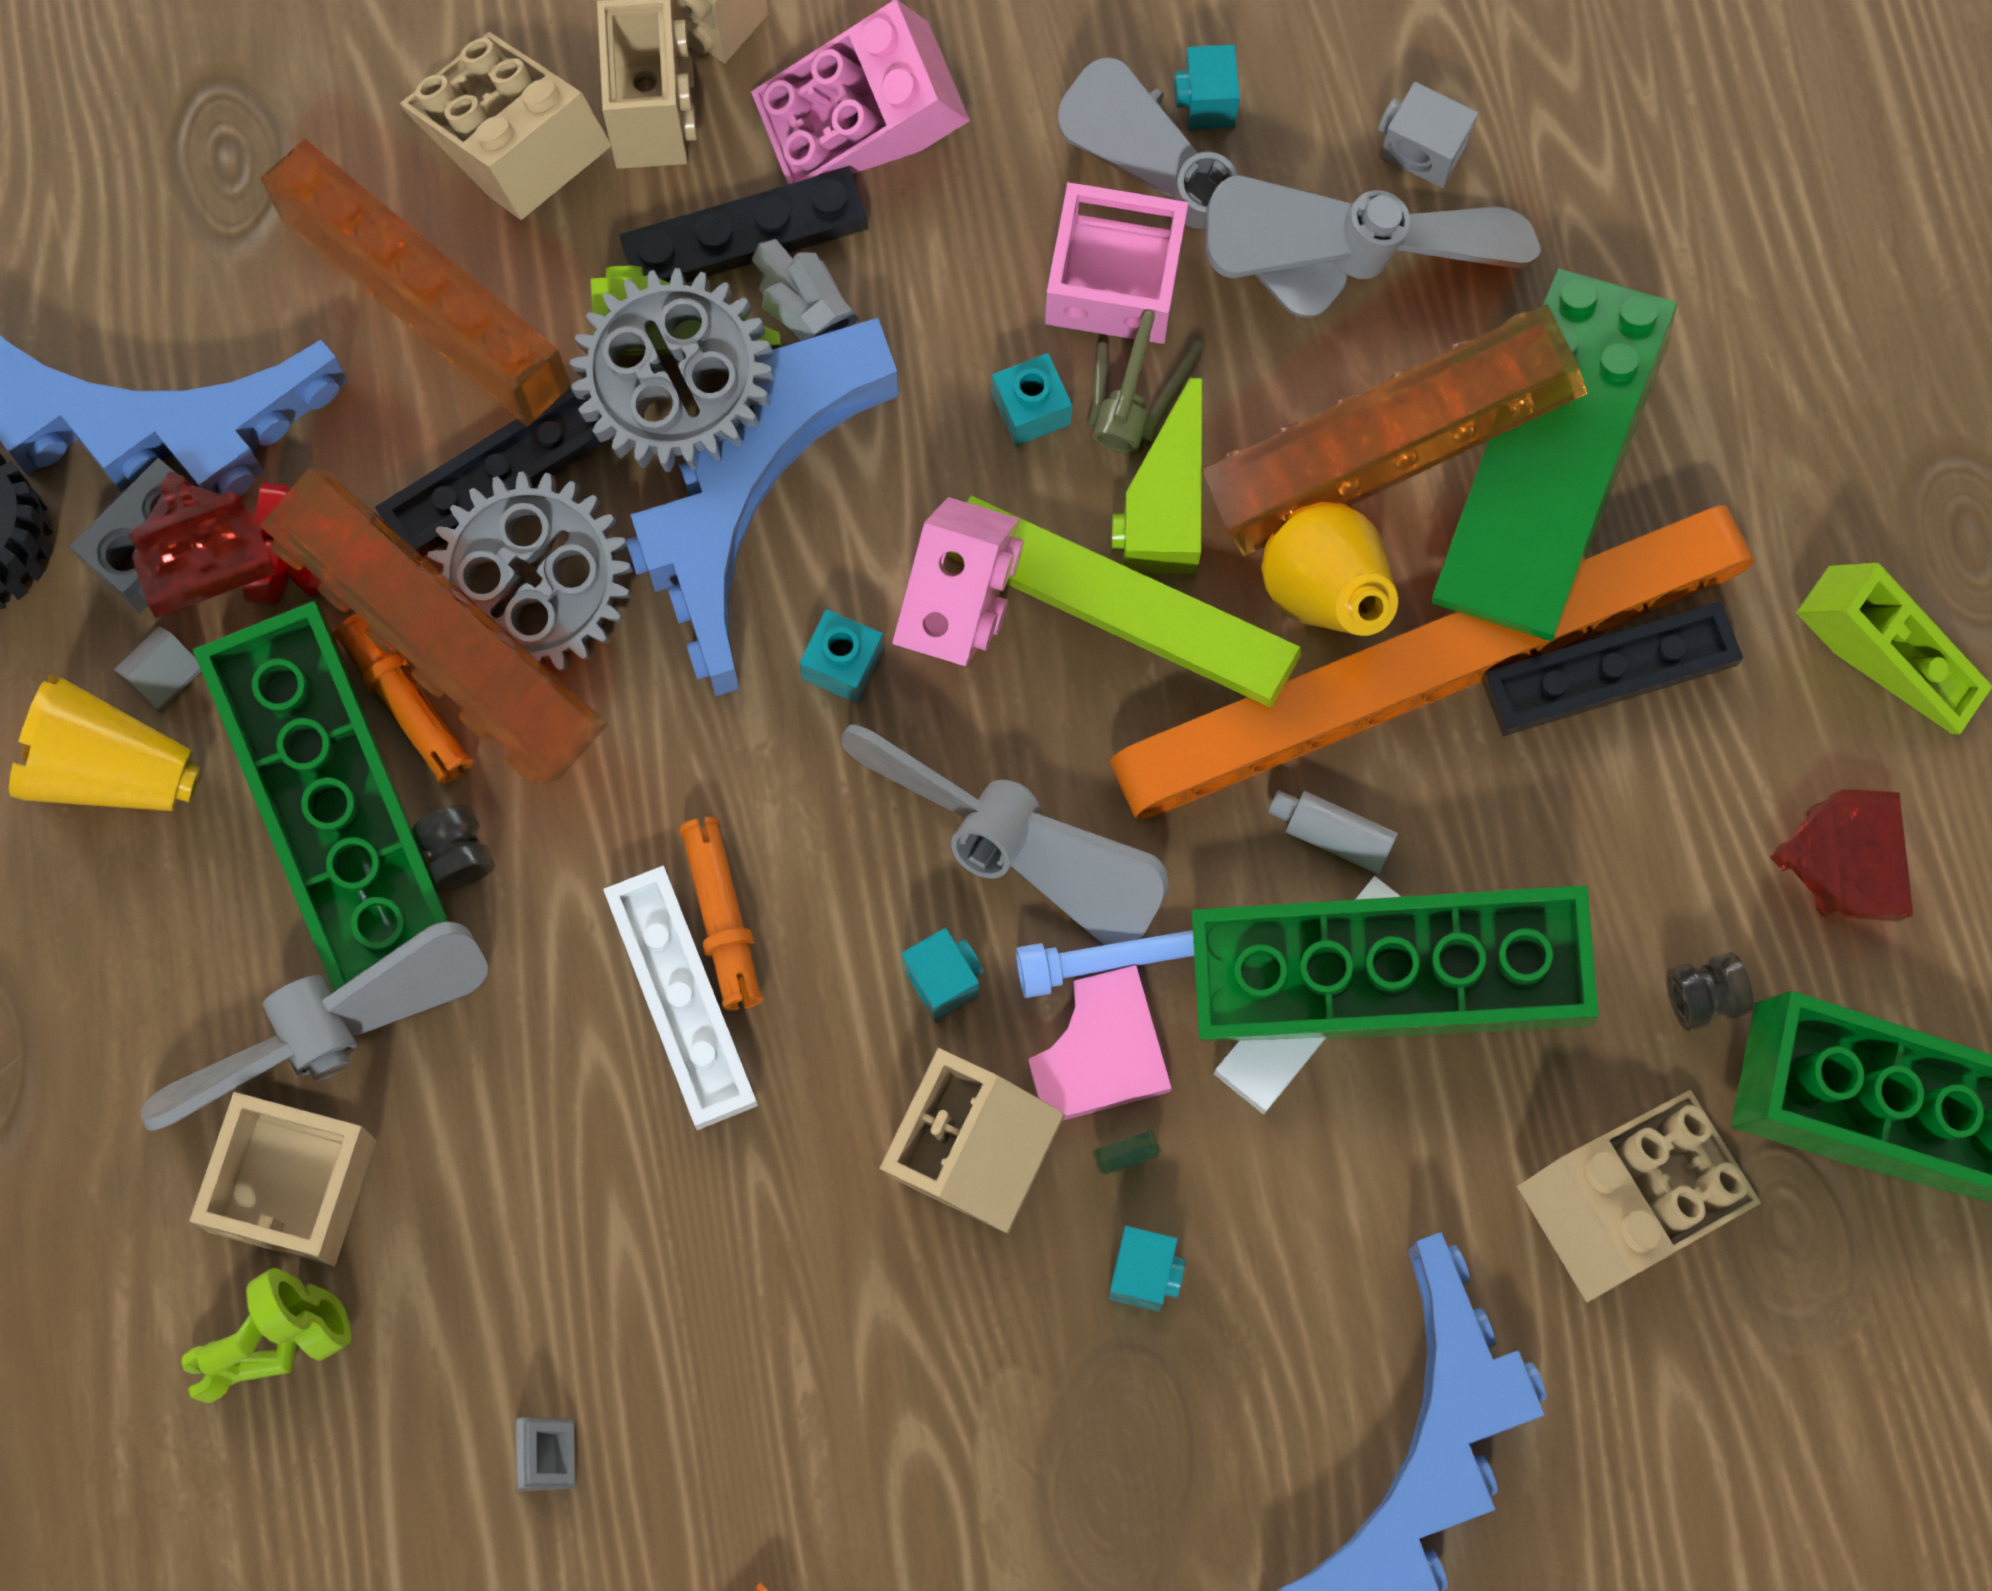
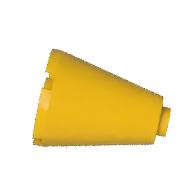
[1261,502,1398,636]
[8,675,201,811]

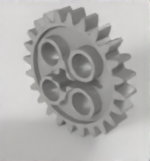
[570,268,775,472]
[426,471,634,677]

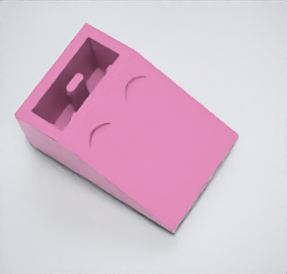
[751,0,970,185]

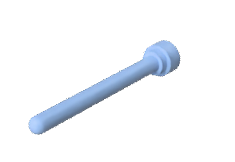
[1016,930,1194,998]

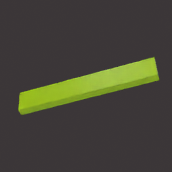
[946,496,1301,708]

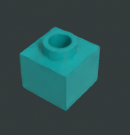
[1174,45,1240,130]
[991,353,1072,446]
[799,609,885,704]
[901,927,983,1022]
[1108,1226,1186,1312]

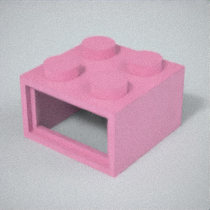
[1045,182,1188,344]
[892,497,1025,666]

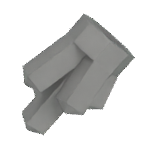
[752,239,858,341]

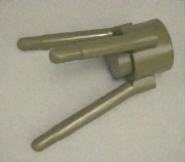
[1087,310,1204,453]

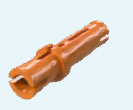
[334,611,474,785]
[679,817,764,1011]

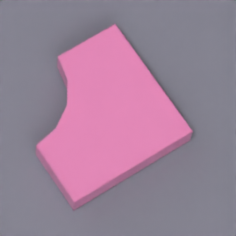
[1028,965,1171,1121]

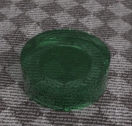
[1092,1130,1162,1175]

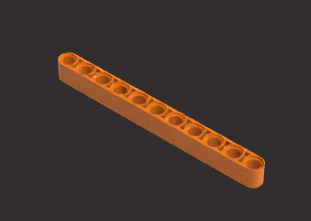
[1109,505,1755,820]

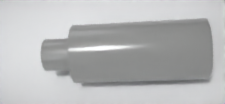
[1268,790,1398,875]

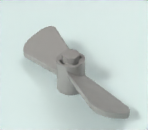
[1058,58,1347,318]
[1205,175,1541,279]
[841,725,1169,945]
[141,922,488,1131]

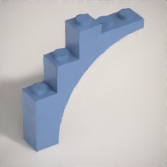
[626,318,899,696]
[0,335,348,507]
[1276,1232,1547,1591]

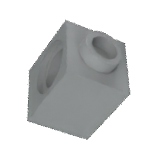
[1378,81,1479,188]

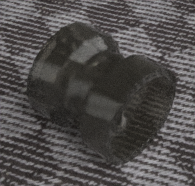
[412,804,496,891]
[1666,951,1754,1031]

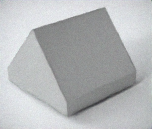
[114,626,201,712]
[515,1418,575,1492]

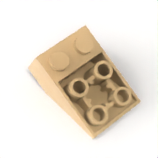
[399,32,611,220]
[1517,1090,1761,1303]

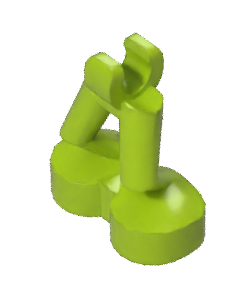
[181,1268,352,1403]

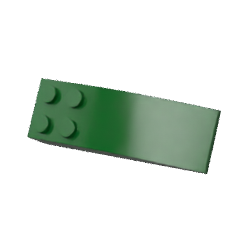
[1431,268,1678,642]
[192,601,450,991]
[1192,885,1599,1041]
[1731,990,1992,1203]

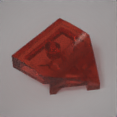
[129,472,277,618]
[1770,789,1913,922]

